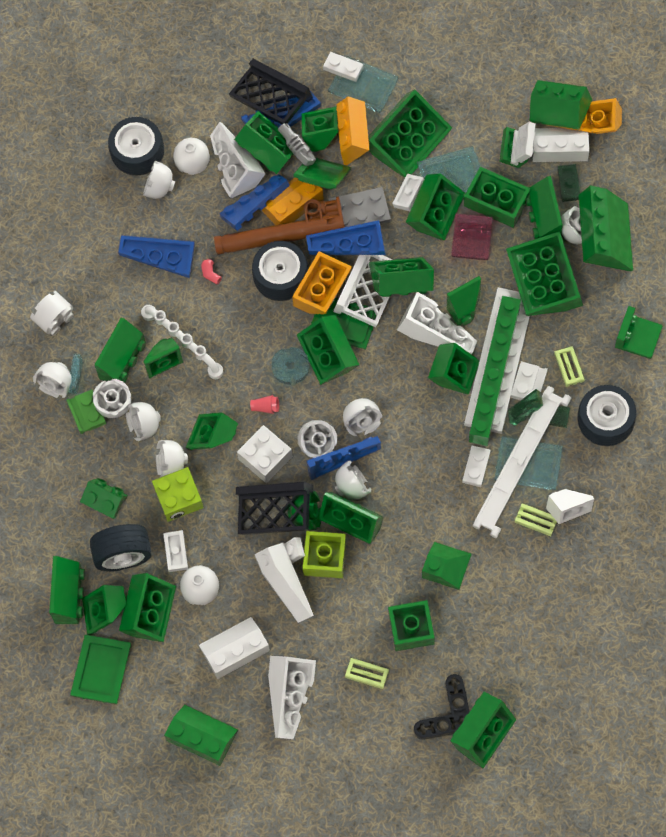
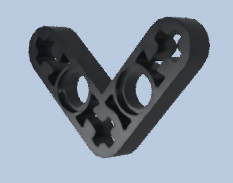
[414,674,470,740]

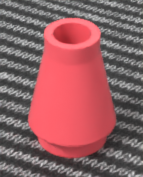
[250,395,279,414]

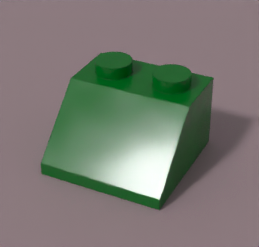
[428,343,480,394]

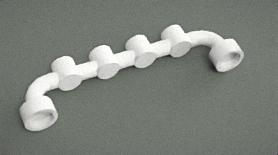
[141,305,223,379]

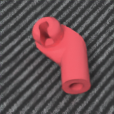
[201,259,222,285]

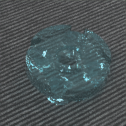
[272,347,309,386]

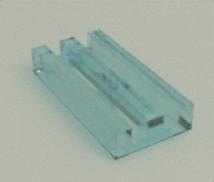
[69,354,84,396]

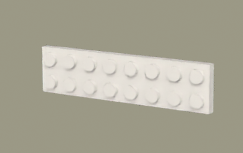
[464,287,530,434]

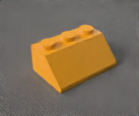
[336,96,369,165]
[262,178,324,225]
[292,252,352,314]

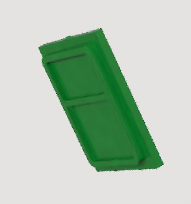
[293,157,351,189]
[311,298,379,350]
[70,635,131,705]

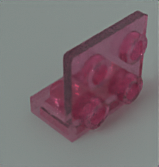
[451,214,493,260]

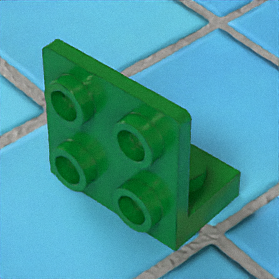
[615,306,663,359]

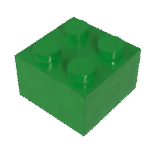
[388,600,435,651]

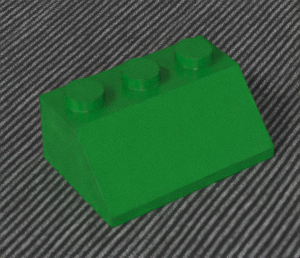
[530,80,592,129]
[234,111,293,174]
[464,167,531,228]
[406,173,465,241]
[526,176,563,239]
[369,257,434,297]
[297,315,360,385]
[94,317,146,383]
[319,492,383,544]
[49,556,85,624]
[119,573,176,642]
[450,692,516,769]
[164,705,238,766]

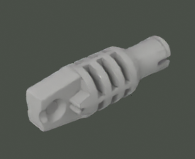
[278,123,316,166]

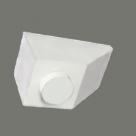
[546,489,594,524]

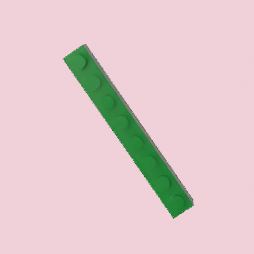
[469,296,521,446]

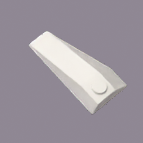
[210,122,265,198]
[397,292,477,355]
[255,543,314,623]
[268,656,316,739]

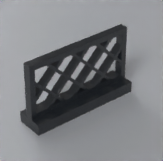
[229,58,313,124]
[235,482,313,535]

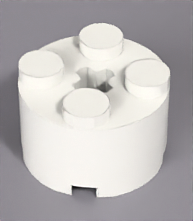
[30,291,74,336]

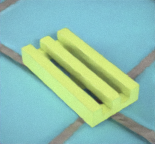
[554,346,585,387]
[515,503,557,536]
[345,658,389,689]

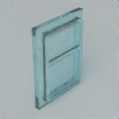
[328,56,399,113]
[417,146,480,195]
[494,437,563,490]

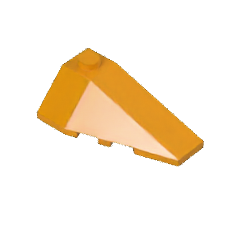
[548,98,622,134]

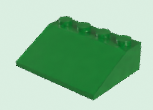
[368,89,452,178]
[579,185,633,271]
[506,231,583,316]

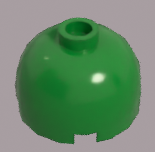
[288,491,321,530]

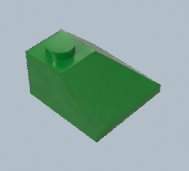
[301,106,339,152]
[446,276,481,326]
[144,337,183,379]
[186,412,238,450]
[422,542,471,590]
[82,585,126,635]

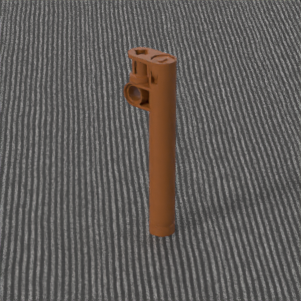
[214,196,345,255]

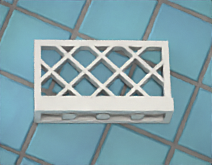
[333,255,392,327]

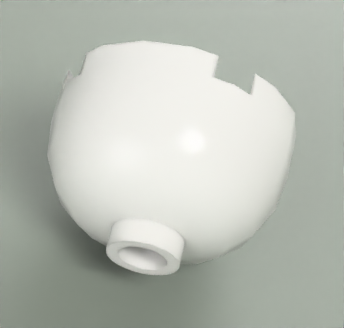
[173,138,210,175]
[143,161,175,199]
[561,206,582,244]
[33,362,72,398]
[93,379,131,418]
[343,398,382,436]
[126,402,161,441]
[298,420,337,458]
[156,440,188,478]
[335,461,371,500]
[180,565,219,605]

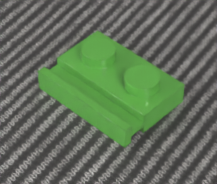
[67,389,106,434]

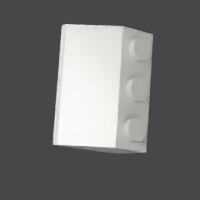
[532,128,589,162]
[199,617,270,679]

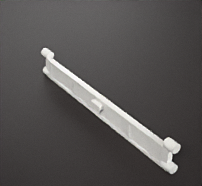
[472,386,571,538]

